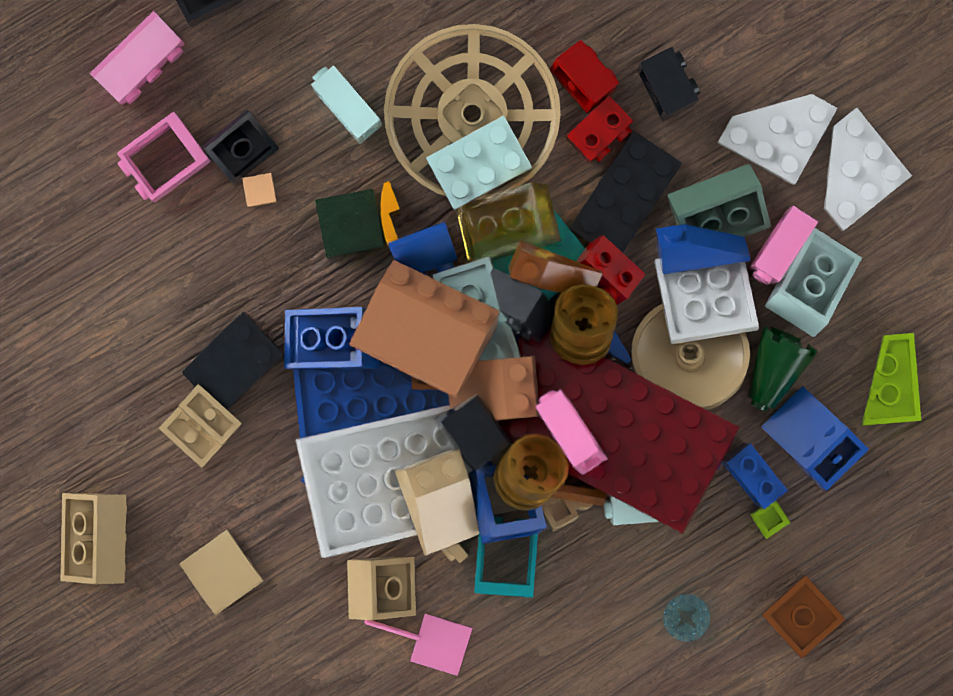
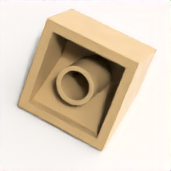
[347,557,416,620]

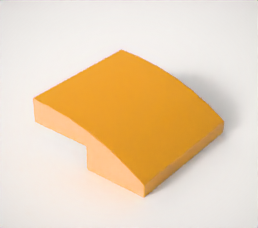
[381,181,401,249]

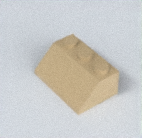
[60,493,127,584]

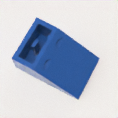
[761,386,869,491]

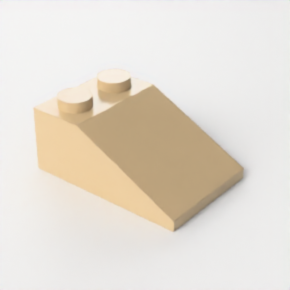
[395,450,479,555]

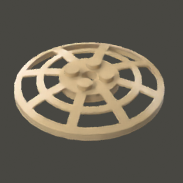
[384,24,561,201]

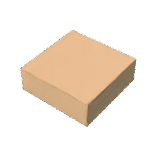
[242,173,277,207]

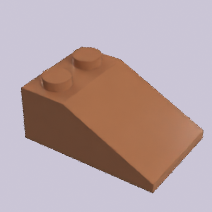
[448,356,540,420]

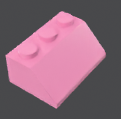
[90,11,185,106]

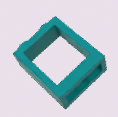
[474,516,538,598]

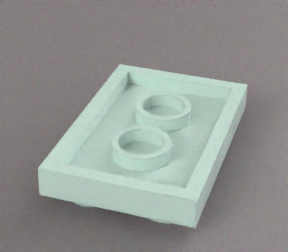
[426,116,532,210]

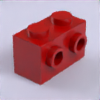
[549,40,619,114]
[566,95,633,164]
[576,235,645,305]

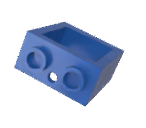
[722,443,788,509]
[468,461,547,544]

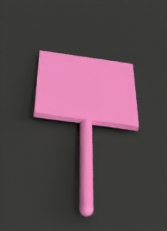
[364,614,472,676]

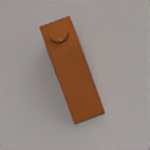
[509,240,603,293]

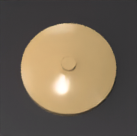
[631,304,750,410]

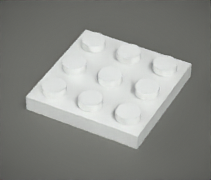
[655,259,759,344]

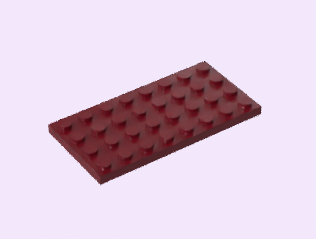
[496,329,740,534]

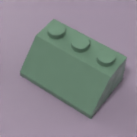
[667,164,771,237]

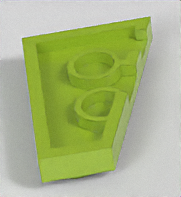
[861,333,921,426]

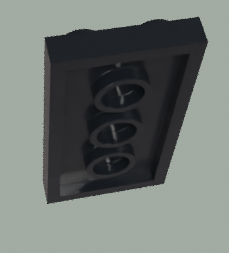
[569,131,682,253]

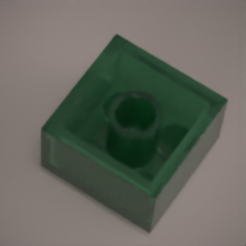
[315,188,385,260]

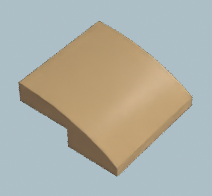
[159,384,242,468]
[179,530,264,615]

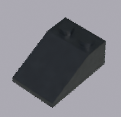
[181,312,284,410]

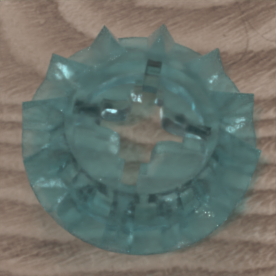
[663,594,710,641]

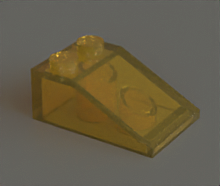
[456,182,561,263]

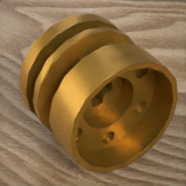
[550,284,618,365]
[493,434,569,510]

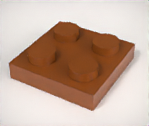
[761,575,845,659]

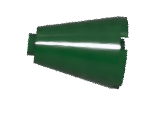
[748,326,818,411]

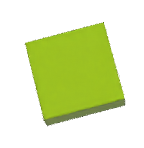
[750,501,791,539]

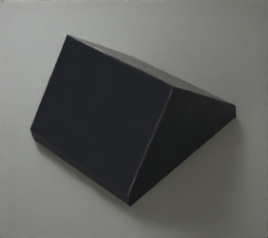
[202,109,279,185]
[434,394,512,470]

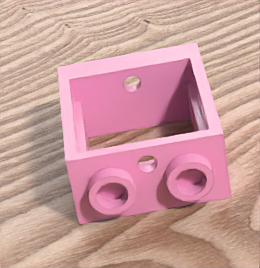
[117,111,211,203]
[748,206,818,285]
[535,390,608,475]

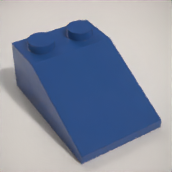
[388,222,458,275]
[284,307,379,370]

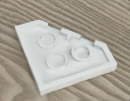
[717,94,837,186]
[824,108,912,231]

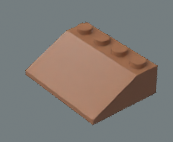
[350,260,500,397]

